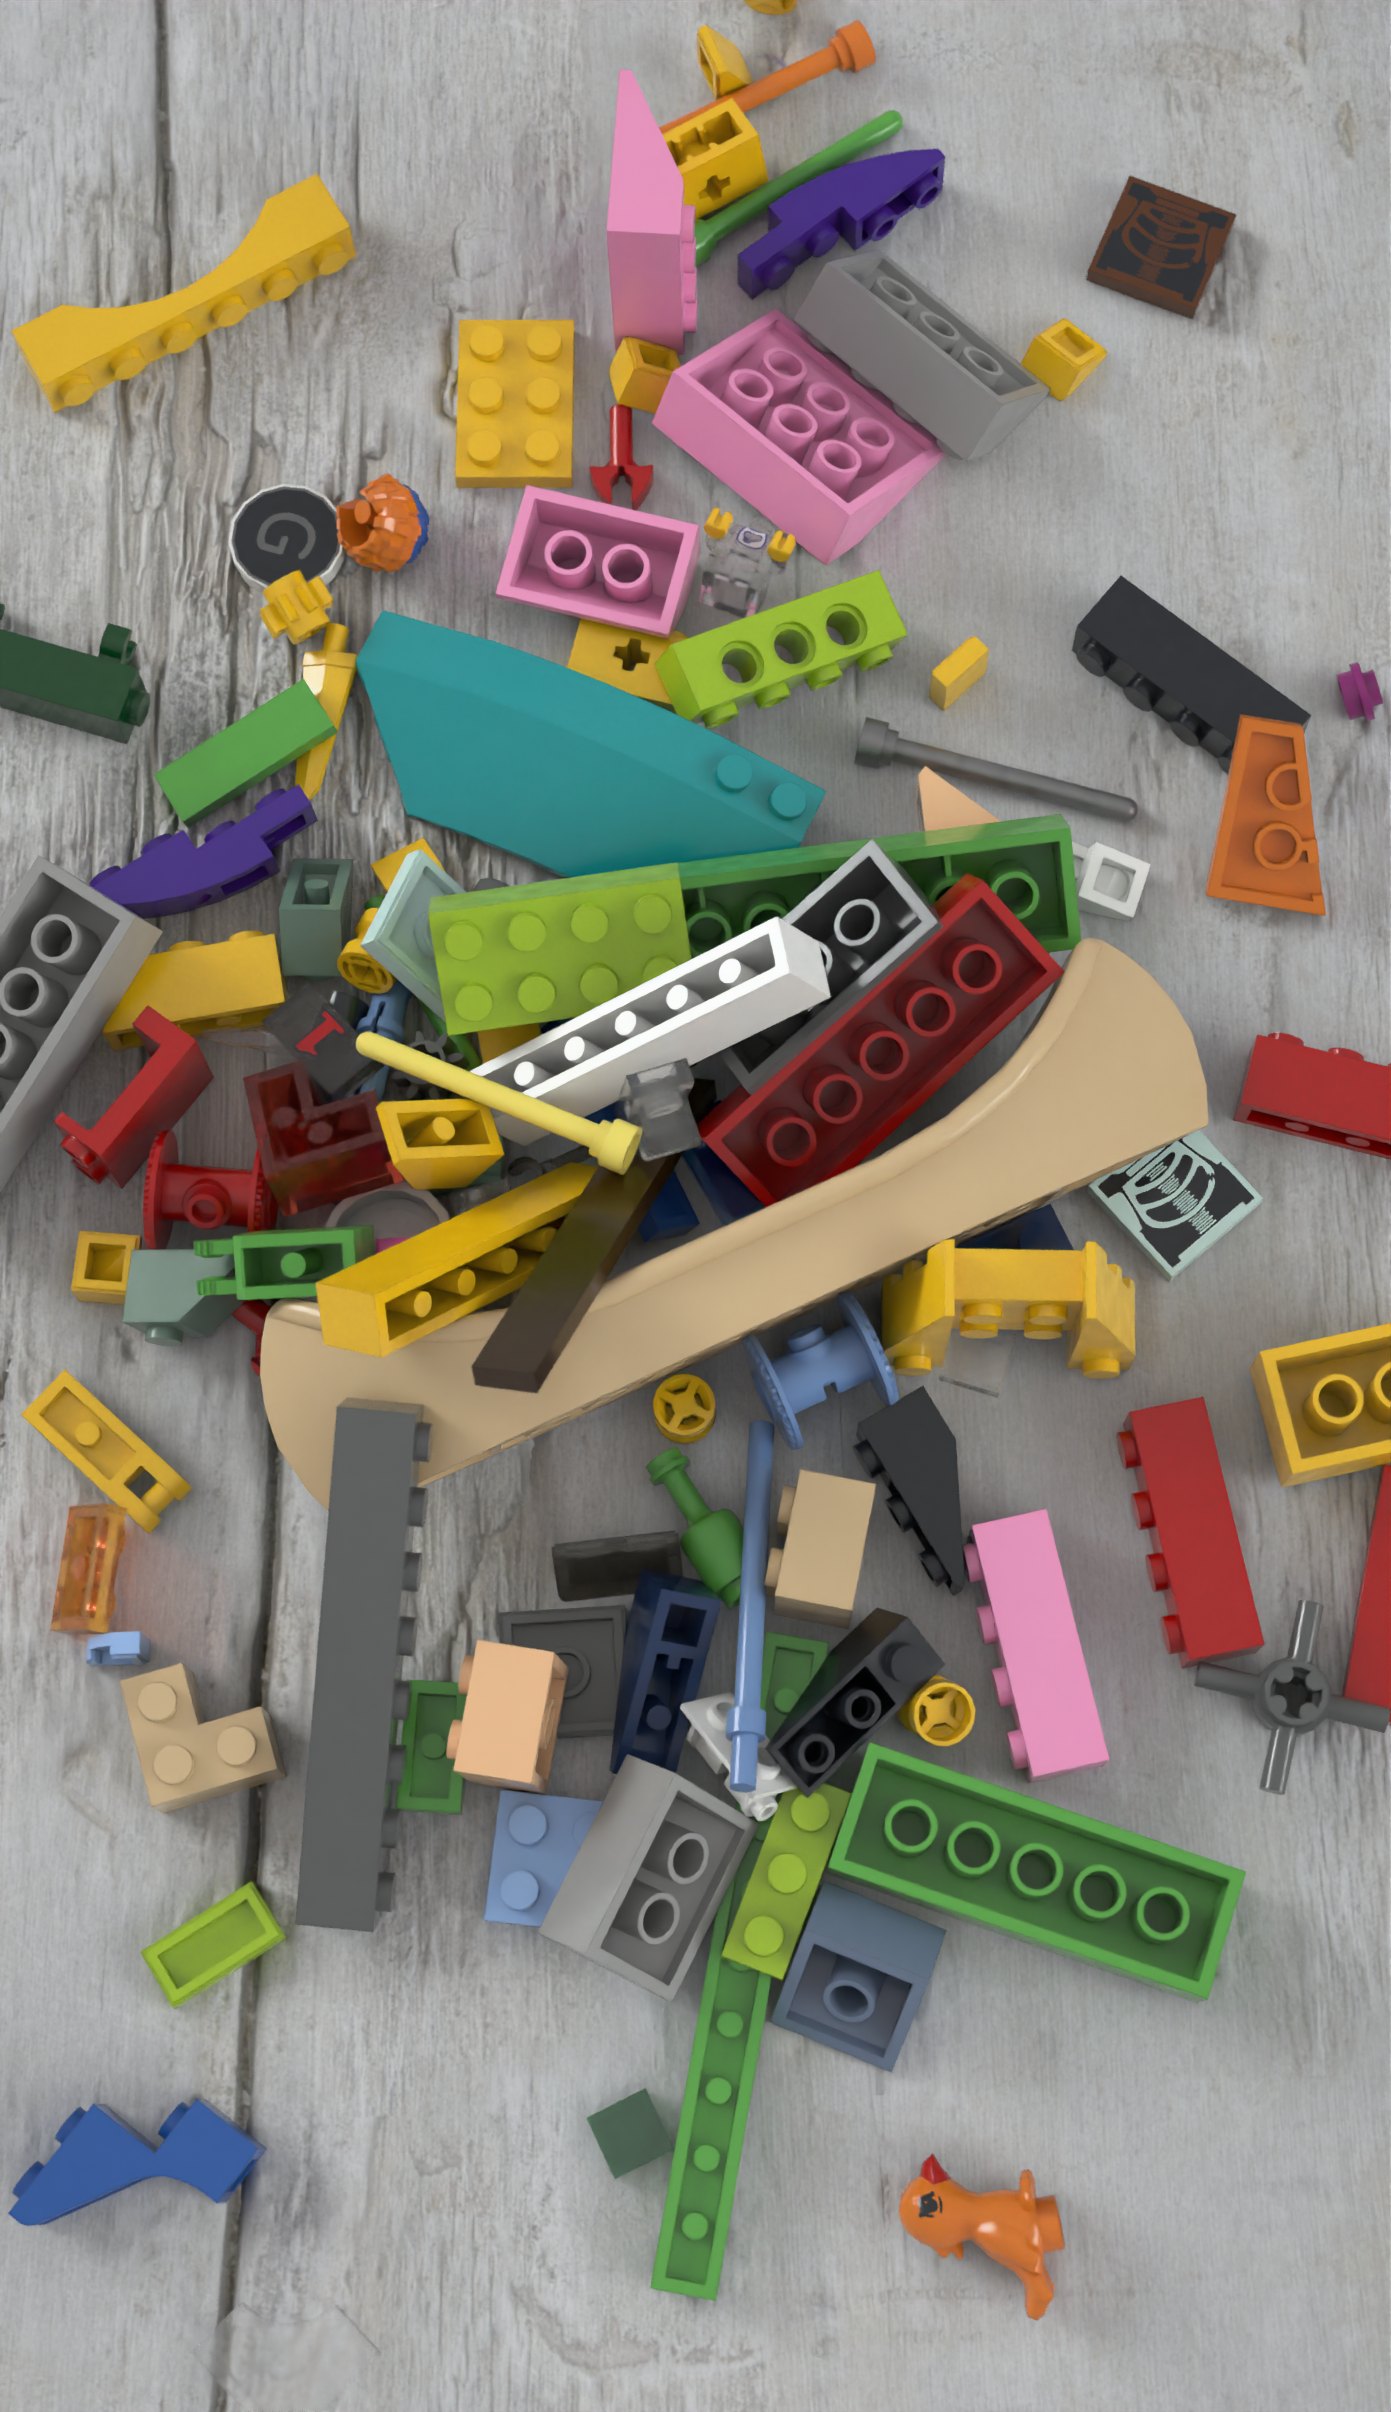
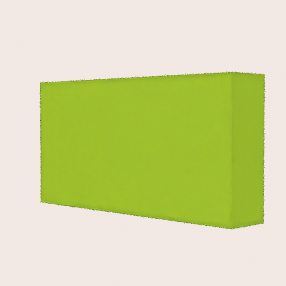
[140,1881,287,2009]

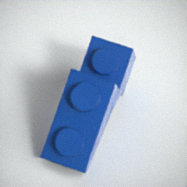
[8,2099,267,2226]

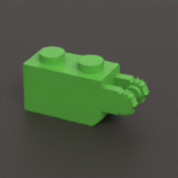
[193,1225,375,1300]

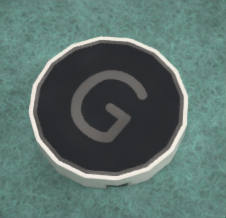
[228,484,346,593]

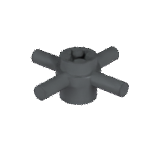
[1194,1600,1390,1795]

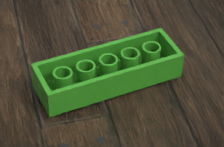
[826,1742,1246,2003]

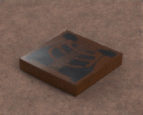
[1086,176,1237,319]

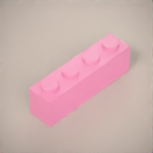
[963,1509,1109,1783]

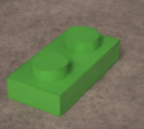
[396,1679,467,1815]

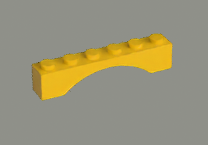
[12,174,356,413]

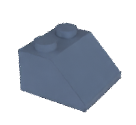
[770,1881,947,2072]

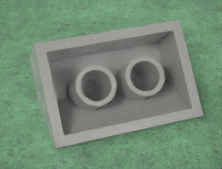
[537,1754,759,2003]

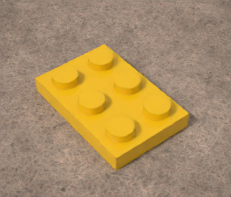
[455,320,575,488]

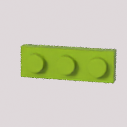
[721,1783,852,1981]

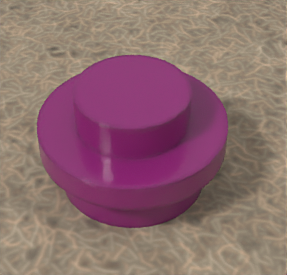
[1336,662,1383,722]

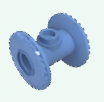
[741,1291,899,1450]

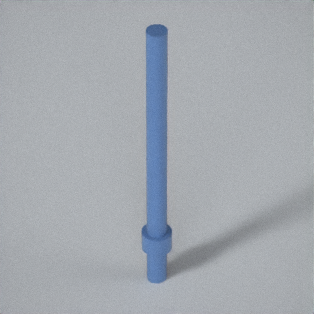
[726,1420,774,1792]

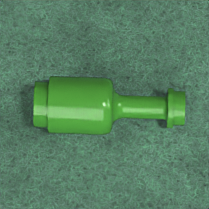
[646,1447,744,1609]

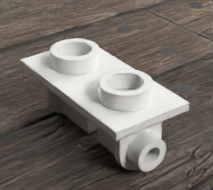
[680,1692,797,1821]

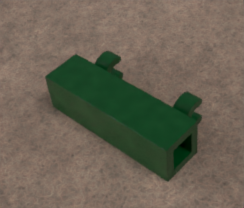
[0,603,150,744]

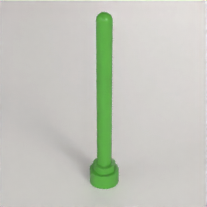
[694,110,903,268]

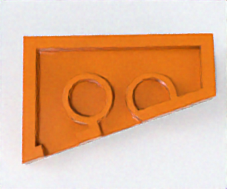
[1205,714,1326,916]

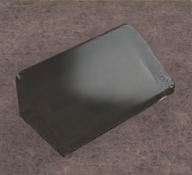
[551,1530,683,1602]

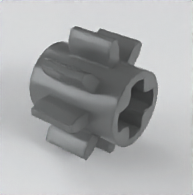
[390,1031,470,1101]

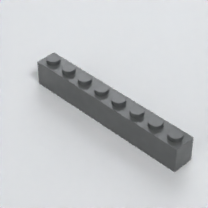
[295,1397,433,1932]

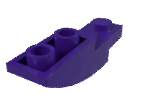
[738,149,946,300]
[89,784,318,919]

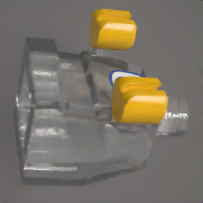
[699,508,797,618]

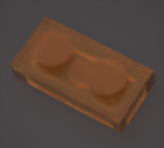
[50,1503,127,1635]

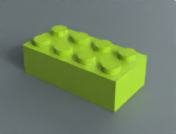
[428,862,692,1036]

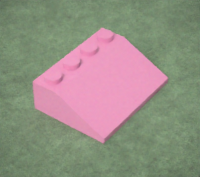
[606,69,698,355]
[652,308,946,566]

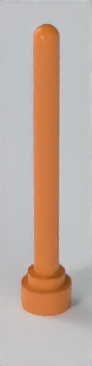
[659,20,876,134]

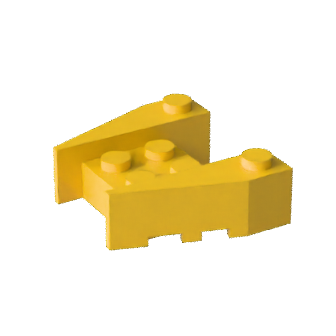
[880,1239,1135,1379]

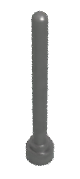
[854,717,1138,821]

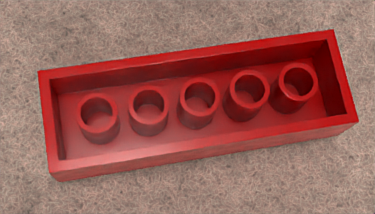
[694,873,1065,1207]

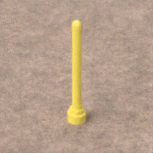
[356,1031,642,1175]

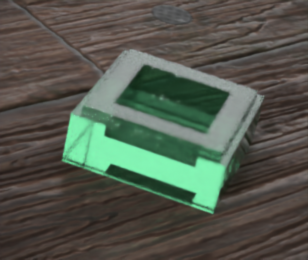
[587,2088,675,2179]

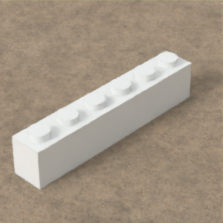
[470,917,831,1146]

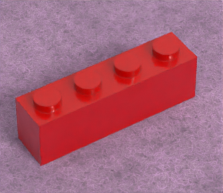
[1233,1033,1391,1160]
[1116,1397,1265,1668]

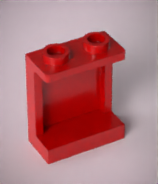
[53,1005,214,1189]

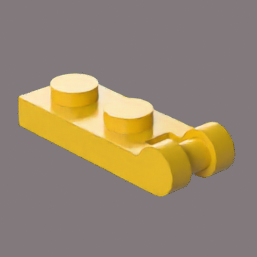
[21,1369,193,1534]

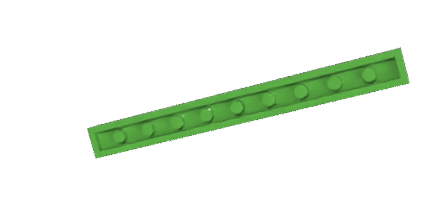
[650,1631,829,2301]

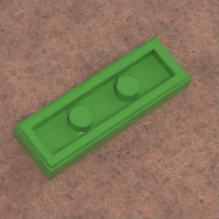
[153,679,338,828]

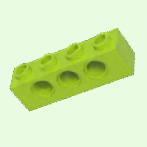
[654,570,908,729]

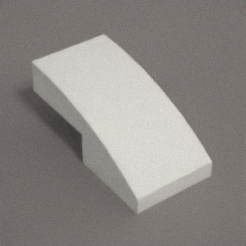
[1072,842,1151,921]

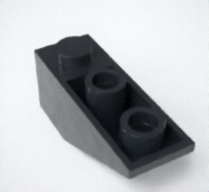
[853,1386,965,1596]
[765,1608,946,1798]

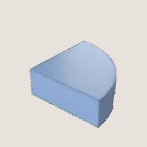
[86,1631,151,1666]

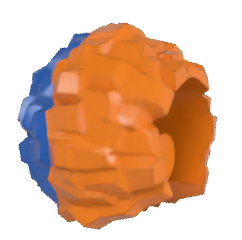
[336,474,429,573]

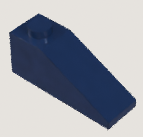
[609,1569,722,1774]

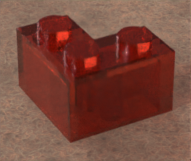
[243,1059,405,1217]

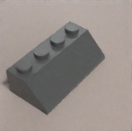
[718,839,943,1095]

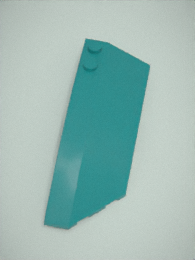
[355,610,827,878]

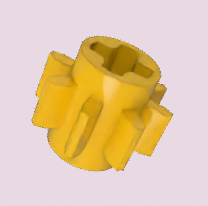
[259,570,334,645]

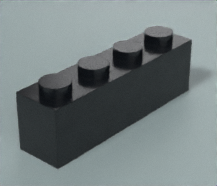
[1072,575,1311,775]

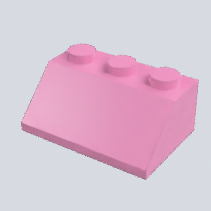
[495,485,701,639]

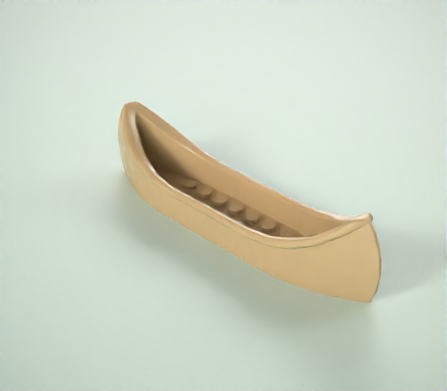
[260,938,1209,1511]

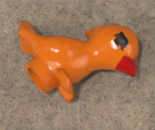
[899,2153,1066,2321]

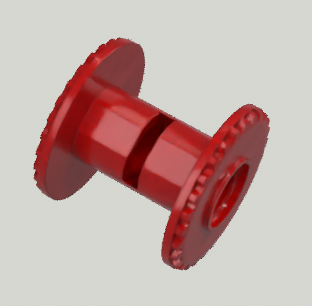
[143,1130,280,1249]

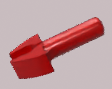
[589,404,654,510]

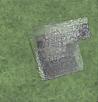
[614,1058,701,1161]

